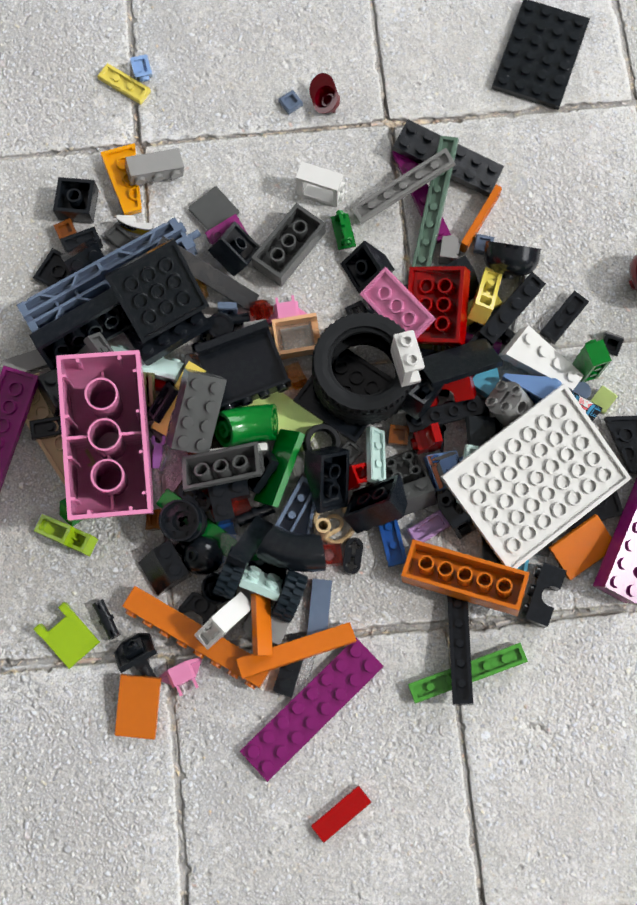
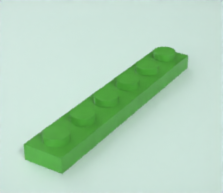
[408,643,528,704]

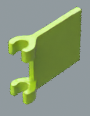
[34,602,100,669]

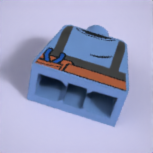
[423,450,463,492]

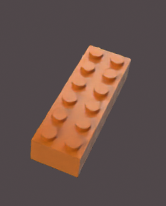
[401,539,530,616]

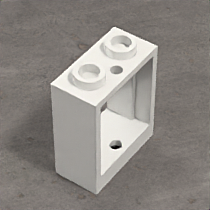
[296,162,346,207]
[194,592,251,650]

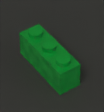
[572,339,612,382]

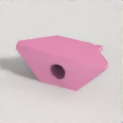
[267,295,307,325]
[159,657,202,696]

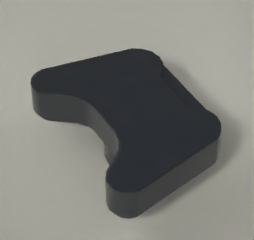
[178,592,217,625]

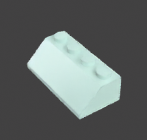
[111,345,185,384]

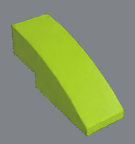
[34,514,98,557]

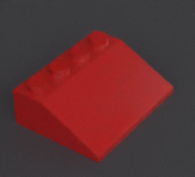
[408,266,471,346]

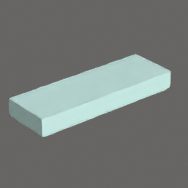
[366,426,386,483]

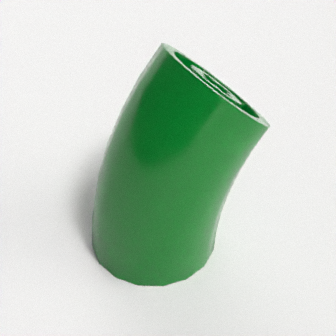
[214,404,278,447]

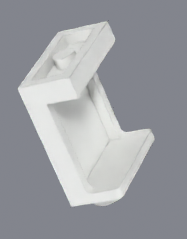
[390,330,425,387]

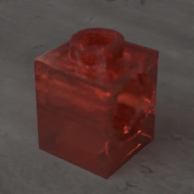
[323,543,343,567]

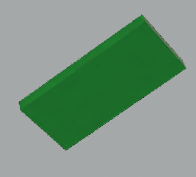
[254,429,305,508]

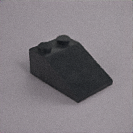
[304,446,350,513]

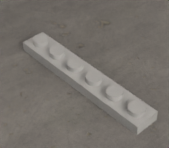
[352,148,456,224]

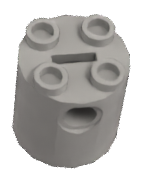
[485,381,535,428]

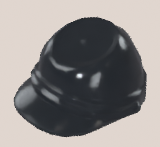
[201,572,237,605]

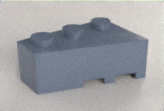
[272,476,315,534]

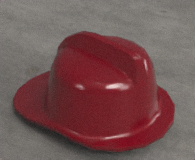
[309,73,340,114]

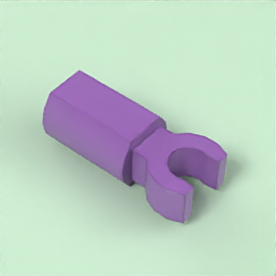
[151,436,167,469]

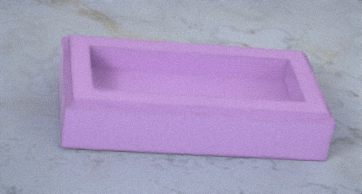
[407,510,450,542]

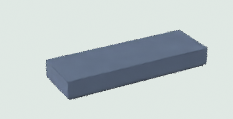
[307,579,332,636]

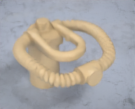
[312,507,355,546]

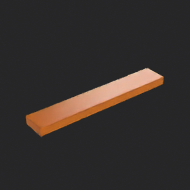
[236,622,357,680]

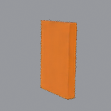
[548,514,612,580]
[115,674,162,740]

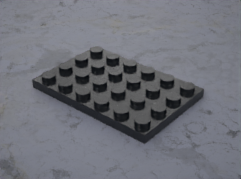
[491,0,590,110]

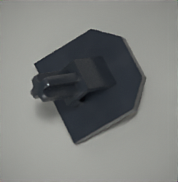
[114,633,157,677]

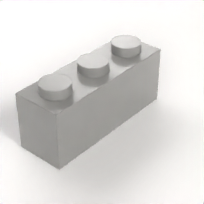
[125,148,184,185]

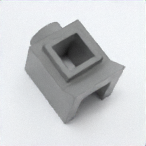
[438,235,460,265]

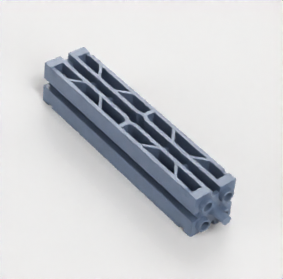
[16,217,201,333]

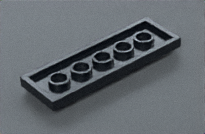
[392,120,504,197]

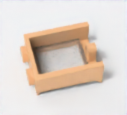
[269,313,320,360]

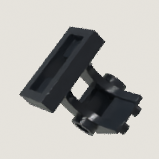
[437,489,476,540]

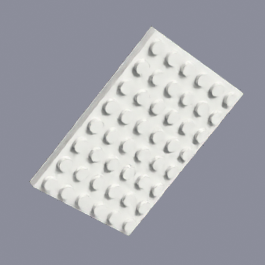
[441,383,632,569]

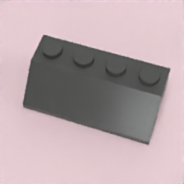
[182,442,265,492]

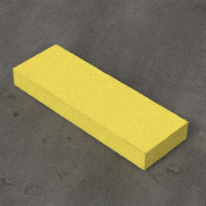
[97,63,151,105]

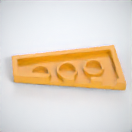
[101,143,142,215]

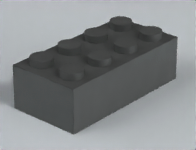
[251,203,326,287]
[166,368,227,454]

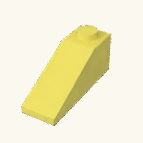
[467,267,503,325]

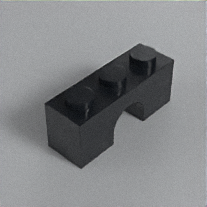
[521,562,567,628]

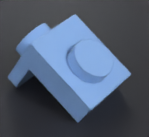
[130,54,152,82]

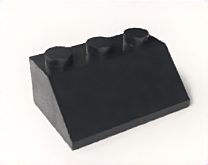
[343,474,408,533]

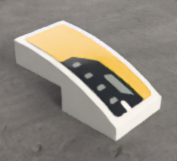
[116,215,154,236]

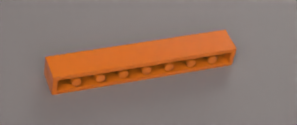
[122,586,271,689]

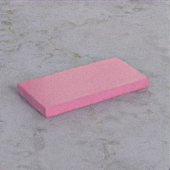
[360,267,436,339]

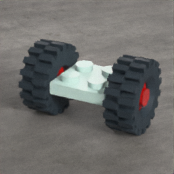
[213,546,308,624]

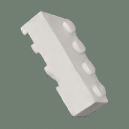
[499,325,584,390]

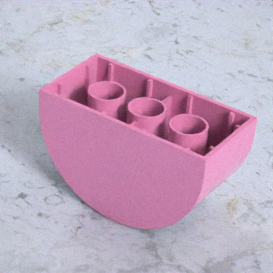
[56,350,153,521]

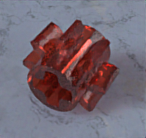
[250,300,274,321]

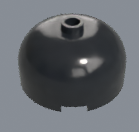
[484,241,541,279]

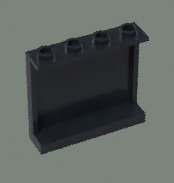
[195,320,291,411]

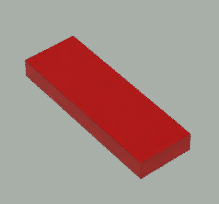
[311,785,372,843]

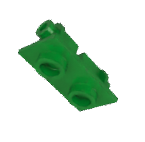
[330,210,356,250]

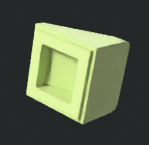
[590,386,618,414]

